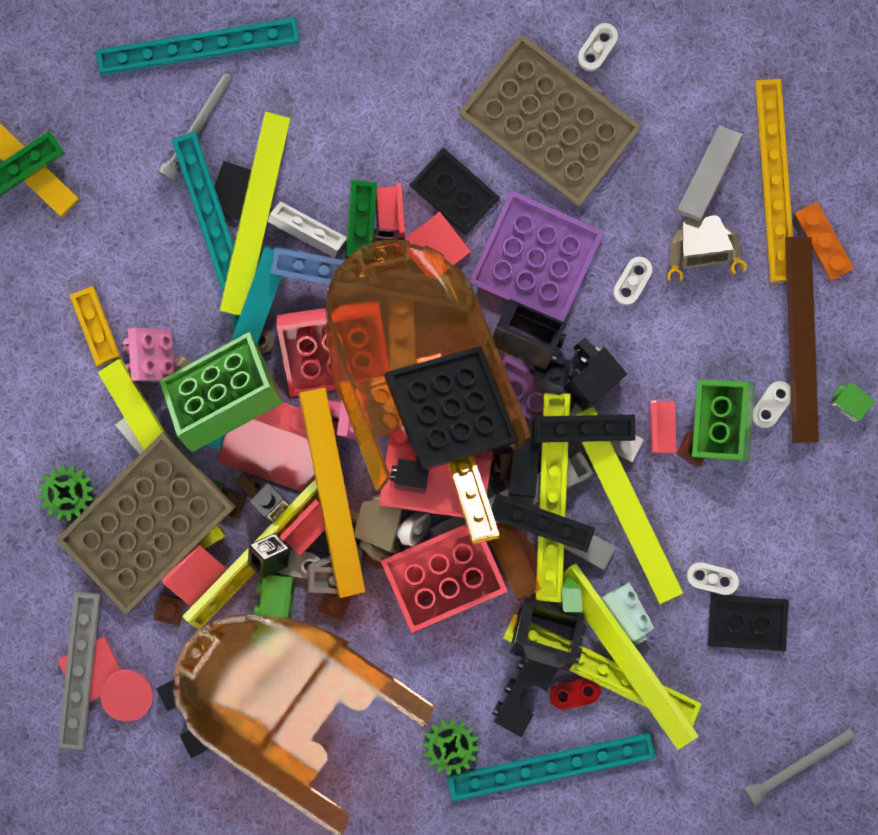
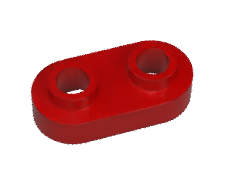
[549,678,601,710]

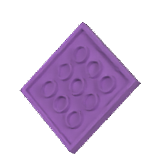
[469,190,604,322]

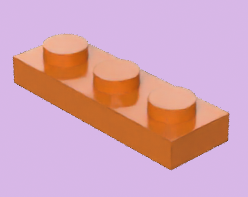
[794,202,854,281]

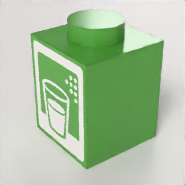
[830,382,875,423]

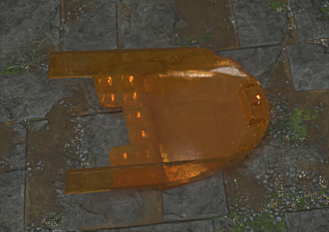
[325,240,531,491]
[173,614,434,835]

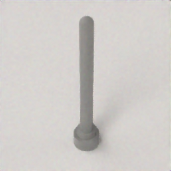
[157,73,232,182]
[743,730,855,806]

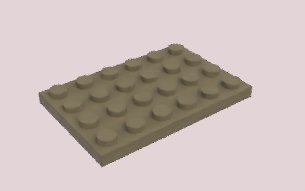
[459,34,642,208]
[56,432,236,615]

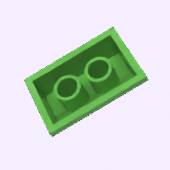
[692,379,755,462]
[251,575,296,657]

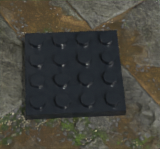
[384,346,518,472]

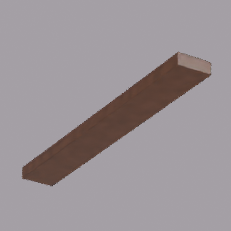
[785,237,819,443]

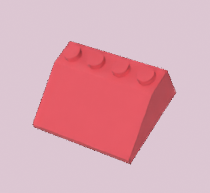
[277,299,390,397]
[218,403,339,492]
[379,426,493,518]
[381,524,508,633]

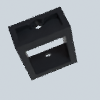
[489,299,567,370]
[509,597,586,671]

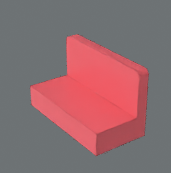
[377,183,405,238]
[649,400,676,453]
[279,500,325,556]

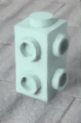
[601,582,654,645]

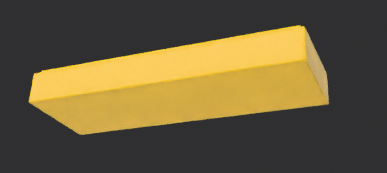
[69,286,121,367]

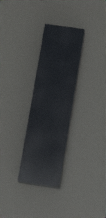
[532,414,635,443]
[491,493,596,553]

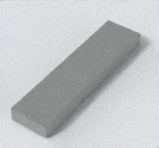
[677,125,743,222]

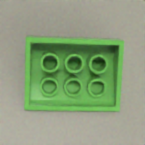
[160,332,283,452]

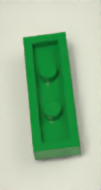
[0,131,65,196]
[345,180,377,260]

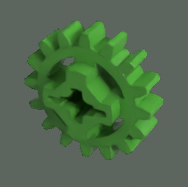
[38,465,95,521]
[423,717,479,776]

